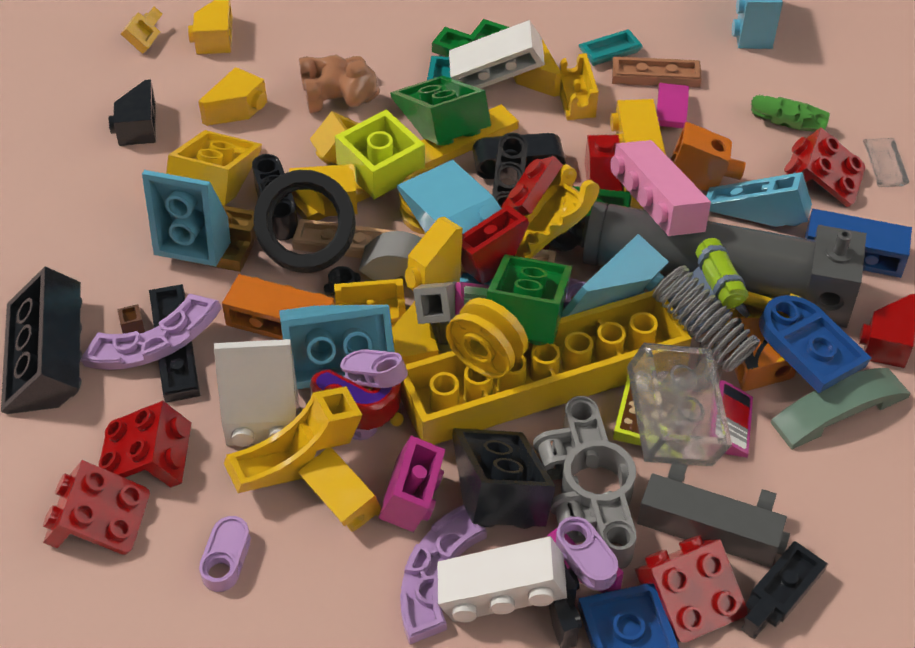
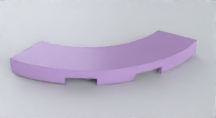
[80,293,222,370]
[400,505,487,644]

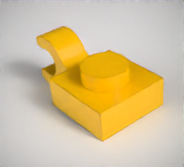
[121,6,163,54]

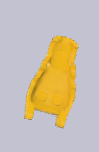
[515,164,599,259]

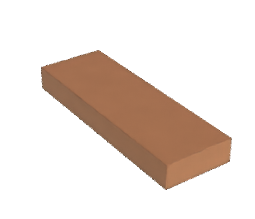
[612,57,702,88]

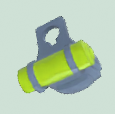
[668,238,751,338]

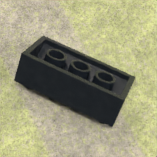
[1,266,82,414]

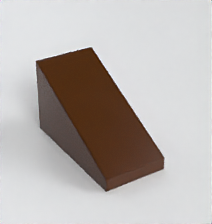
[117,304,145,334]

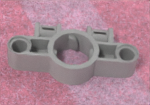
[533,396,637,569]

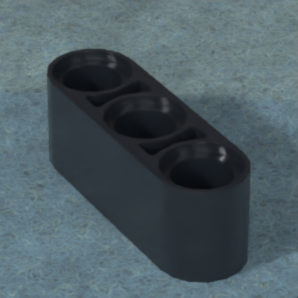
[492,132,527,207]
[472,133,566,179]
[252,154,298,240]

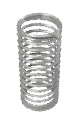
[653,265,760,372]

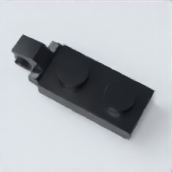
[741,541,828,639]

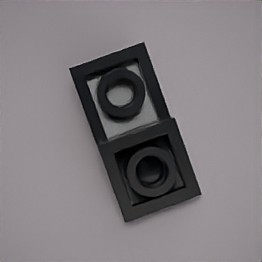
[549,562,582,648]

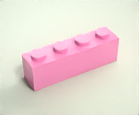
[611,140,711,236]

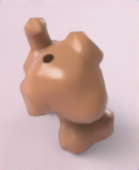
[299,54,380,113]

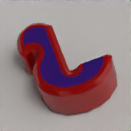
[310,369,401,430]

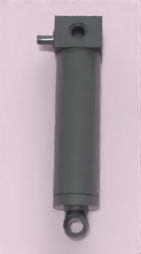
[548,201,867,328]

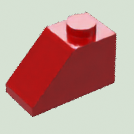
[585,135,622,191]
[461,205,529,284]
[859,294,915,368]

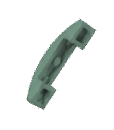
[771,368,911,450]

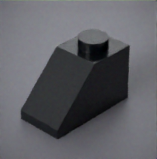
[108,79,156,146]

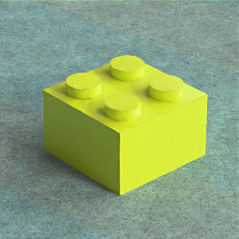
[335,109,425,199]

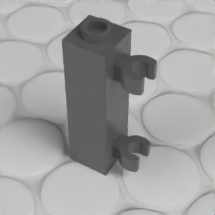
[637,461,790,567]

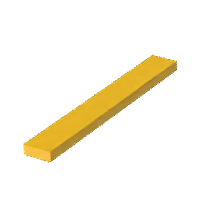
[293,104,519,221]

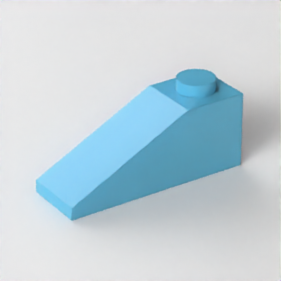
[706,172,812,227]

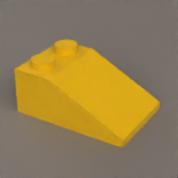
[166,130,262,206]

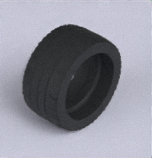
[253,170,356,273]

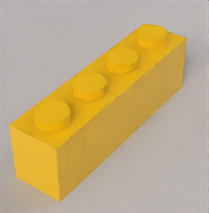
[610,99,666,209]

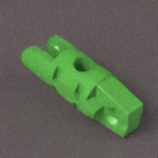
[751,94,830,132]

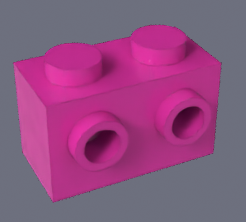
[378,435,446,533]

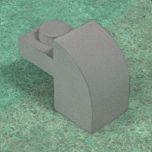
[359,231,422,281]
[413,282,456,351]

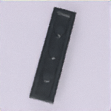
[149,284,201,403]

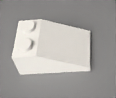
[214,339,300,447]

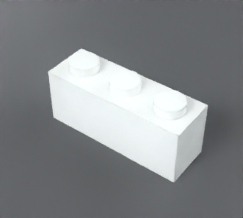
[449,20,545,89]
[438,536,567,622]

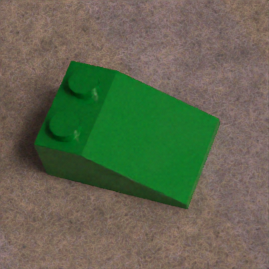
[390,76,491,146]
[486,254,573,345]

